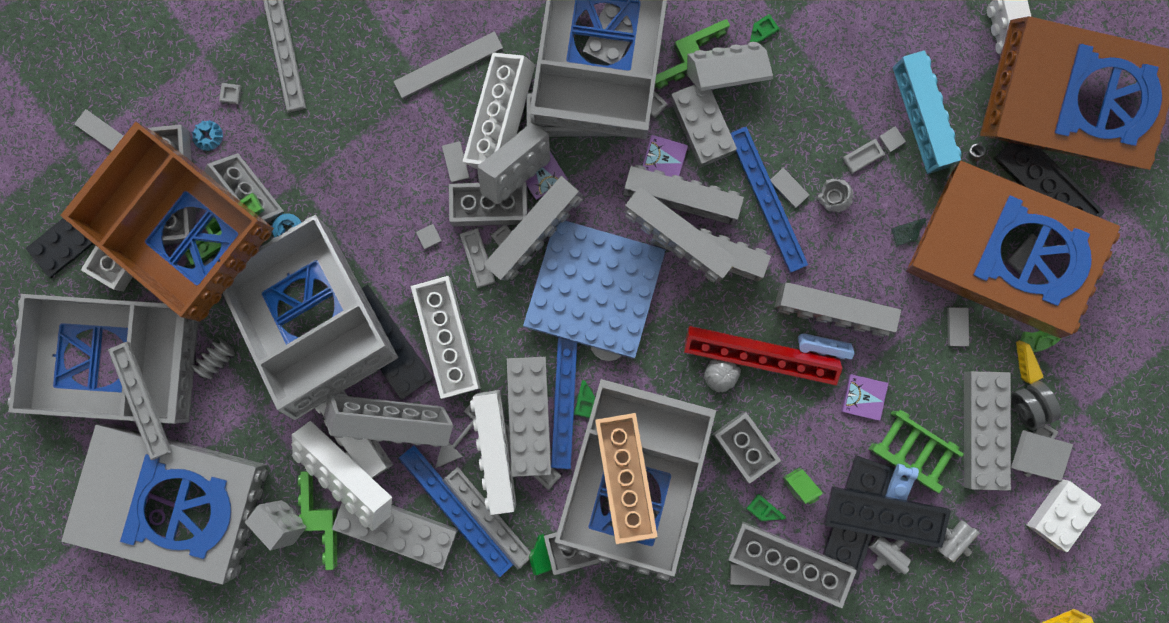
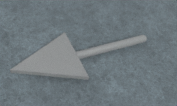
[435,419,475,468]

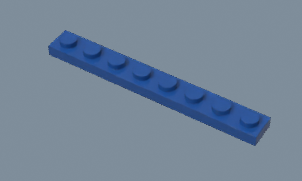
[730,127,808,273]
[551,337,577,469]
[398,445,513,578]

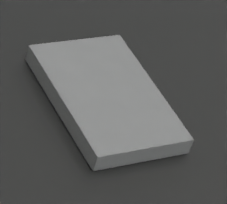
[1011,430,1073,481]

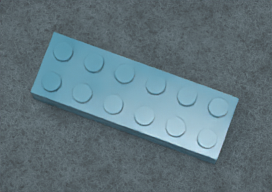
[893,50,961,174]

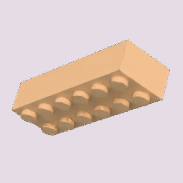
[595,413,658,545]

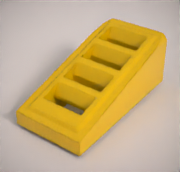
[1016,340,1044,384]

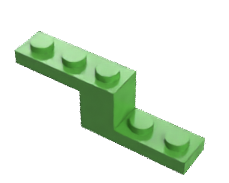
[654,19,730,89]
[185,193,265,266]
[298,470,337,570]

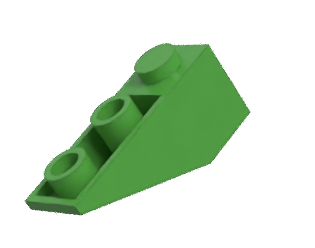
[783,468,823,504]

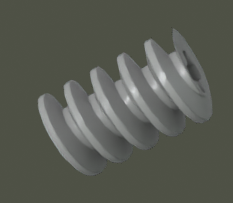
[190,337,235,379]

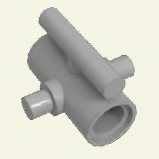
[936,520,980,563]
[868,536,910,574]

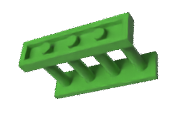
[868,410,964,493]

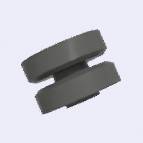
[1011,381,1061,431]

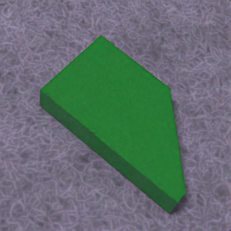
[750,14,780,43]
[574,380,595,418]
[746,494,786,521]
[529,534,552,575]

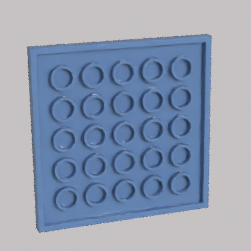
[523,221,666,359]

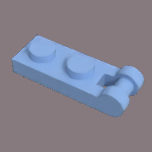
[798,334,854,359]
[885,464,919,500]

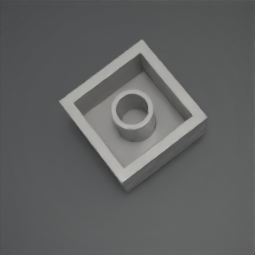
[245,500,307,551]

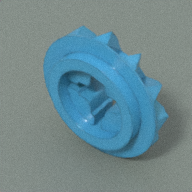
[192,120,223,151]
[272,214,301,237]

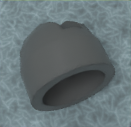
[969,144,986,161]

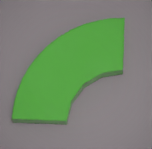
[1020,330,1061,352]

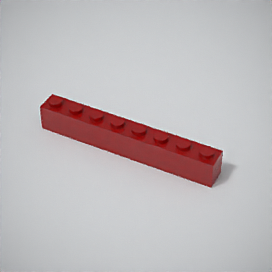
[684,326,842,385]

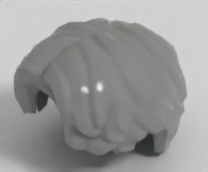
[817,179,854,213]
[704,359,741,392]

